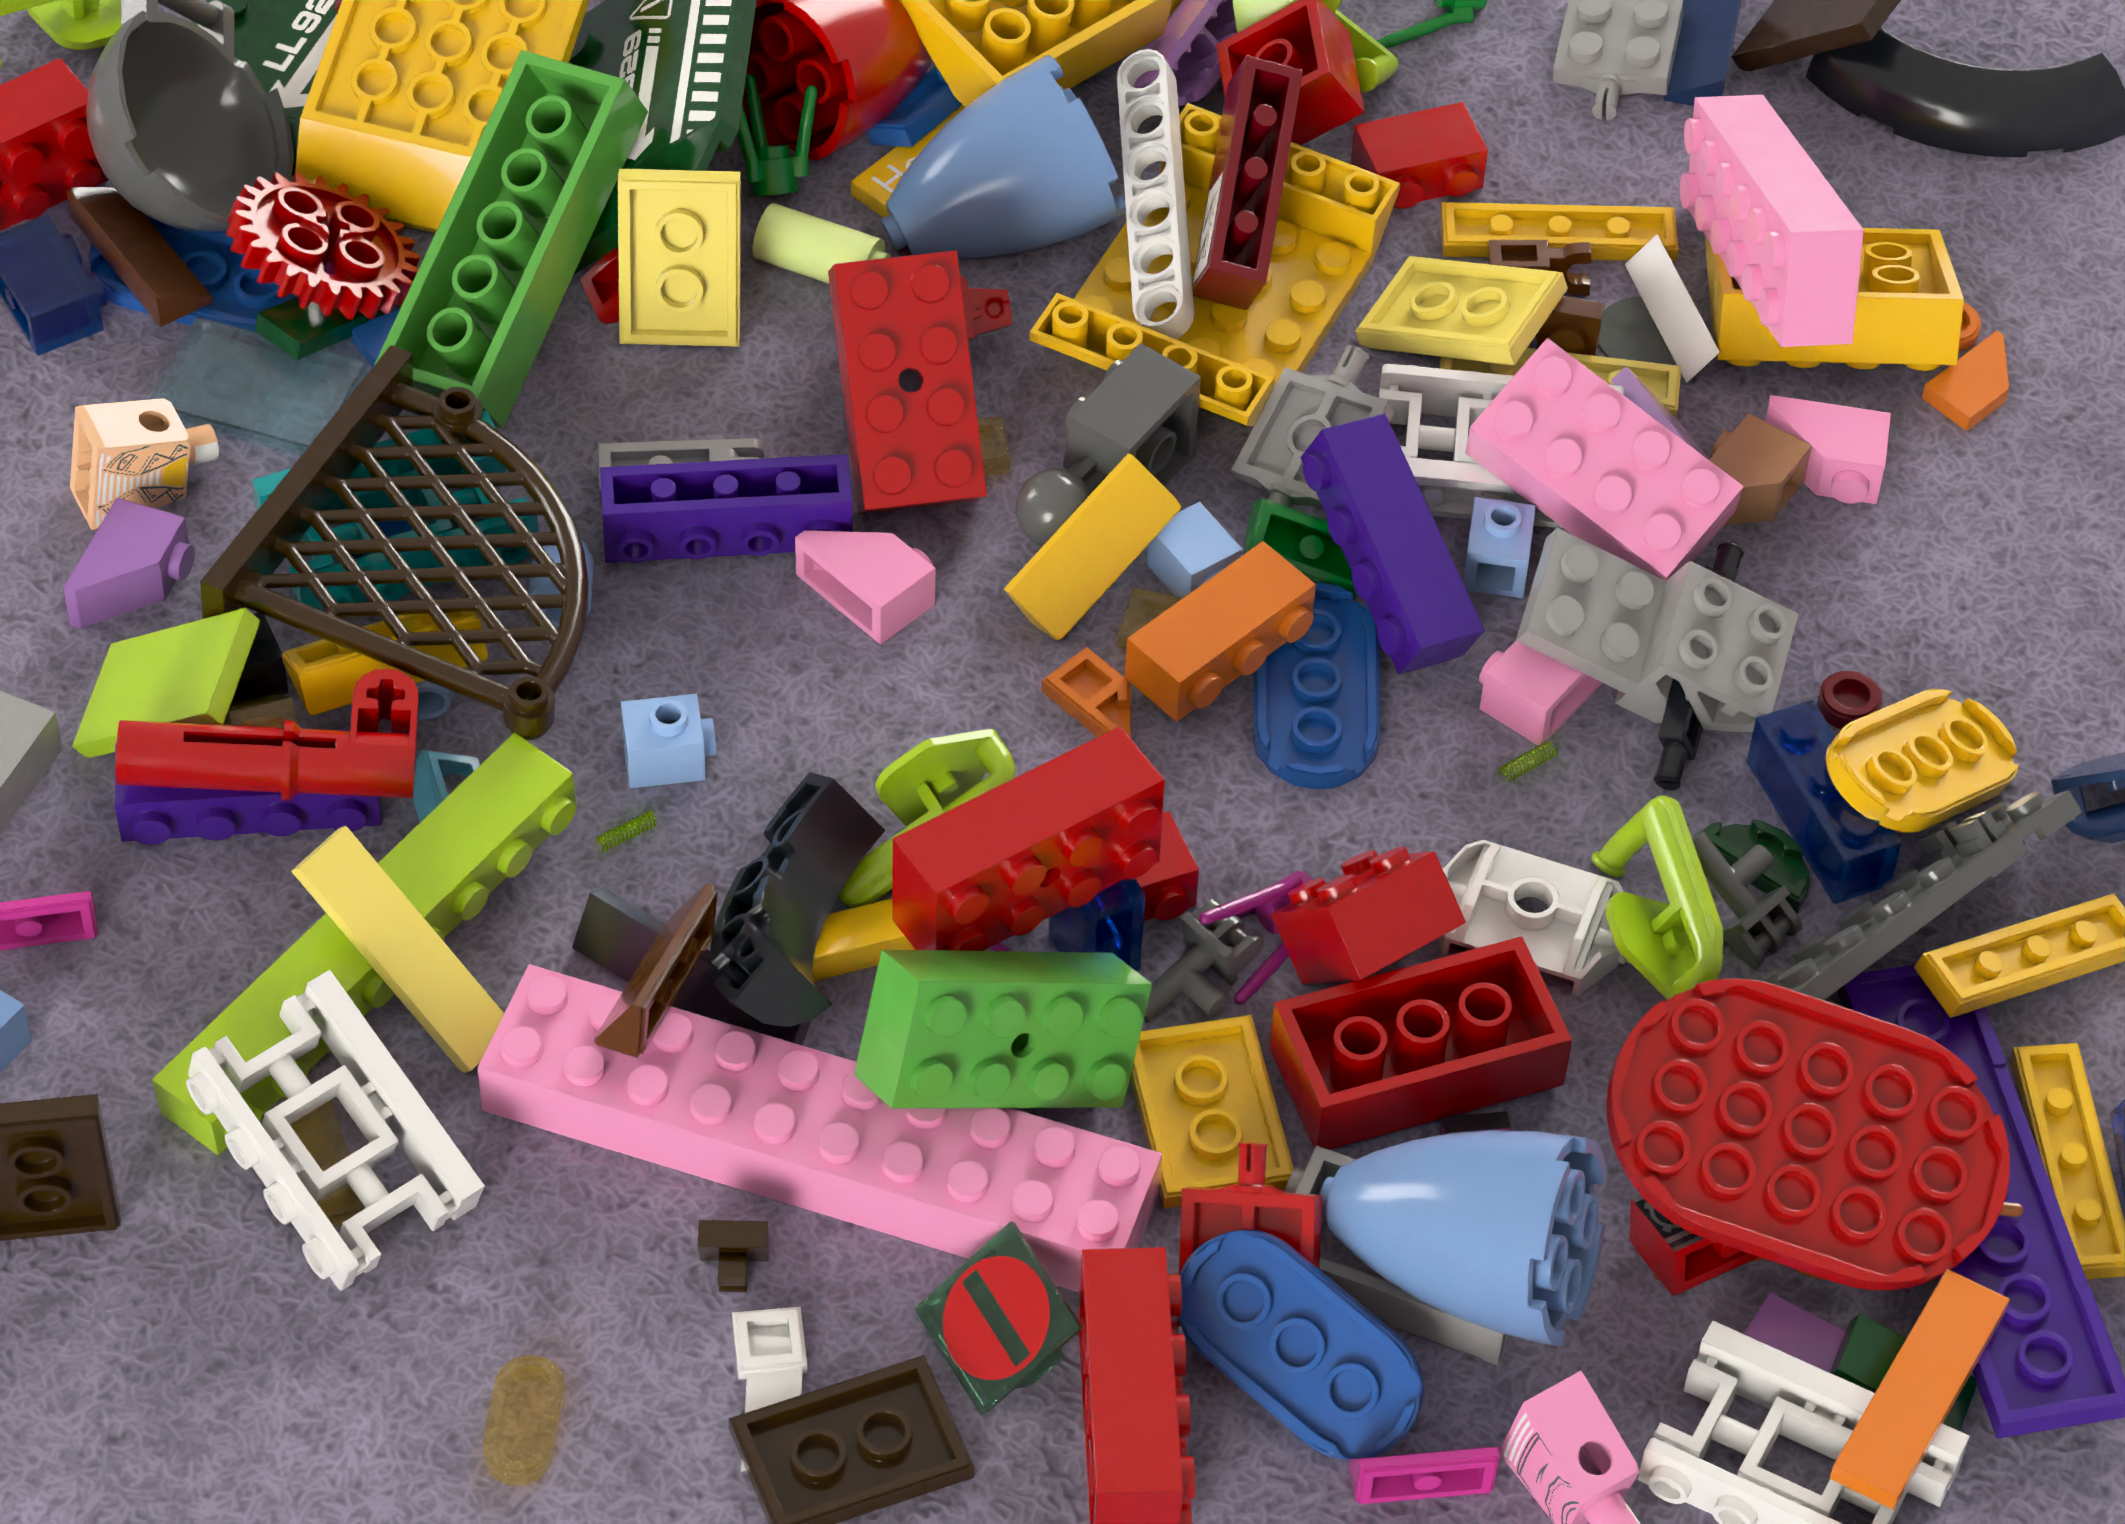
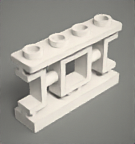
[1379,364,1624,528]
[186,970,485,1291]
[1638,1320,1970,1524]

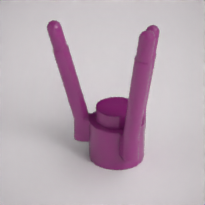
[1199,870,1312,1005]

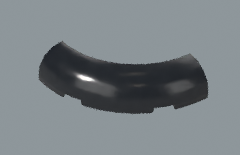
[1806,28,2125,157]
[709,772,886,1027]

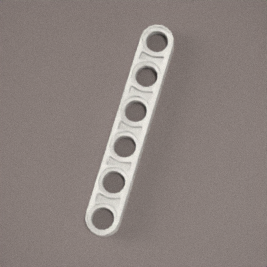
[1117,49,1194,339]

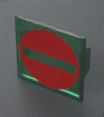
[914,1221,1083,1415]

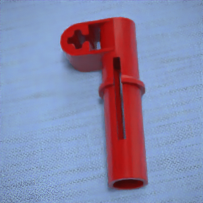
[115,668,419,801]

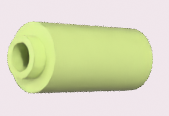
[753,203,891,284]

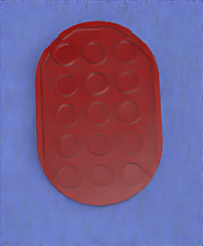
[1606,978,2010,1290]

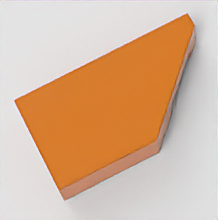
[1922,330,2009,432]
[1041,647,1131,738]

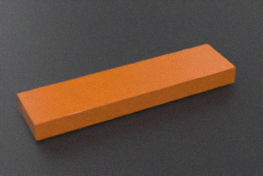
[1830,1269,2010,1510]

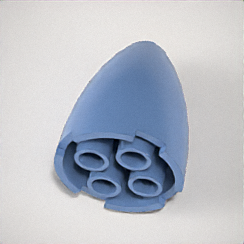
[880,55,1126,259]
[1320,1130,1607,1346]

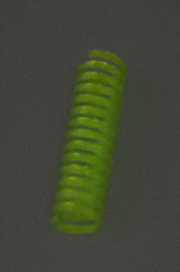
[1498,741,1558,782]
[596,810,656,853]

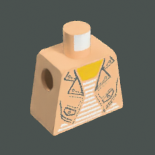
[70,399,219,530]

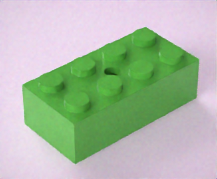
[854,950,1152,1109]

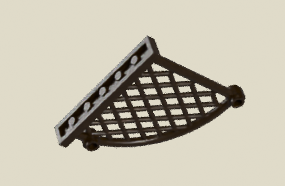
[200,345,589,740]

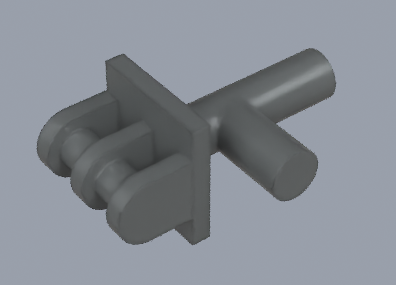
[1692,831,1802,969]
[1144,899,1264,1023]

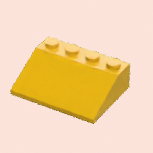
[899,0,1173,107]
[1705,228,1964,371]

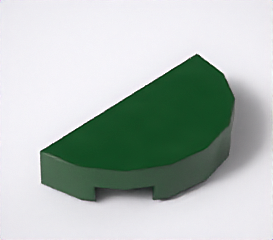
[1695,820,1810,914]

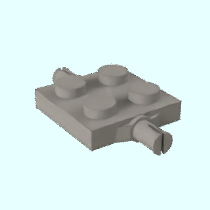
[1553,0,1683,121]
[1231,345,1395,510]

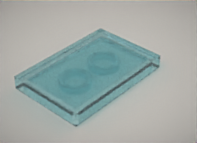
[149,317,366,456]

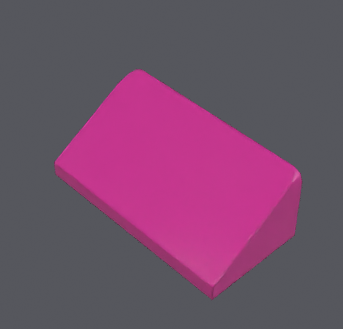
[0,891,98,950]
[1349,1446,1500,1504]

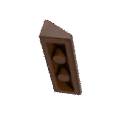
[67,187,213,327]
[594,883,718,1058]

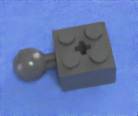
[1016,343,1201,546]

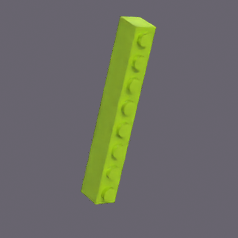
[152,733,577,1155]

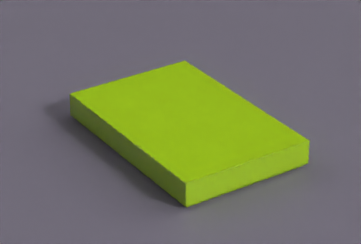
[72,608,260,758]

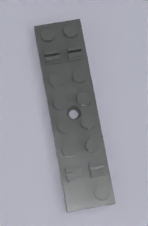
[1754,790,2082,1001]

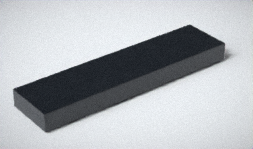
[572,887,811,1045]

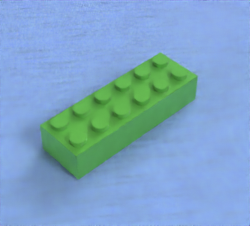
[374,50,648,429]

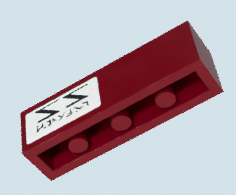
[1192,55,1303,310]

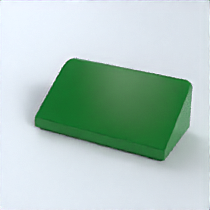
[1243,498,1359,597]

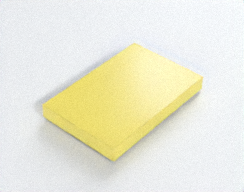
[618,169,741,347]
[1355,256,1568,365]

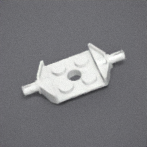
[1438,840,1630,996]

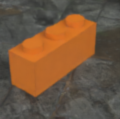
[1124,541,1316,722]

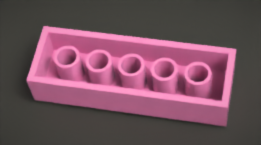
[1680,95,1864,347]

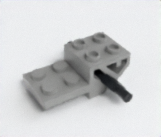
[1516,528,1798,790]

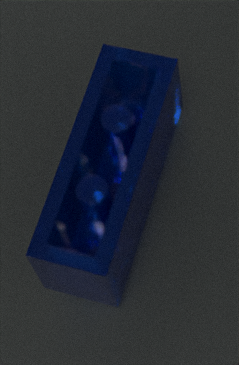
[1746,700,1902,904]

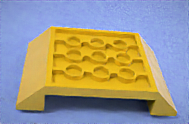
[295,0,590,234]
[1029,103,1400,426]

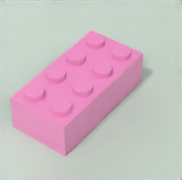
[1465,338,1744,581]

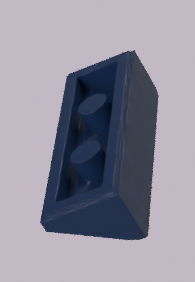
[1663,0,1742,106]

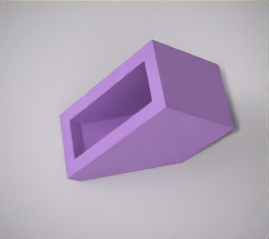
[63,498,195,629]

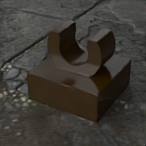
[698,1220,769,1292]

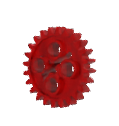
[226,172,420,320]

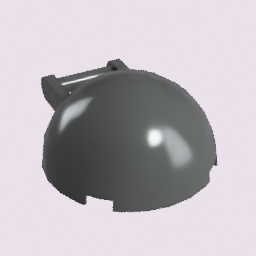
[86,0,294,231]

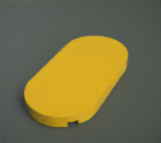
[1826,689,2019,833]

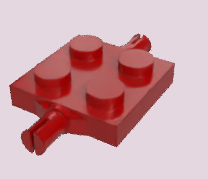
[1178,1142,1322,1326]

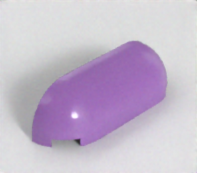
[1134,0,1238,108]

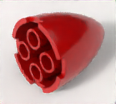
[742,0,933,162]

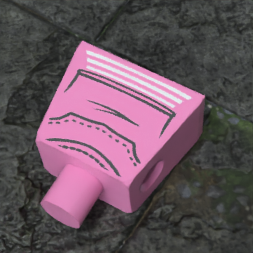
[1499,1371,1640,1524]

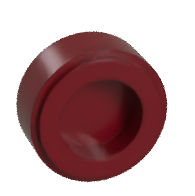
[1817,671,1882,730]

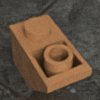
[1709,413,1812,526]

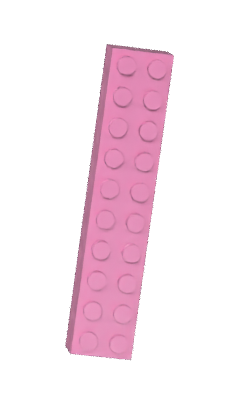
[478,964,1162,1292]

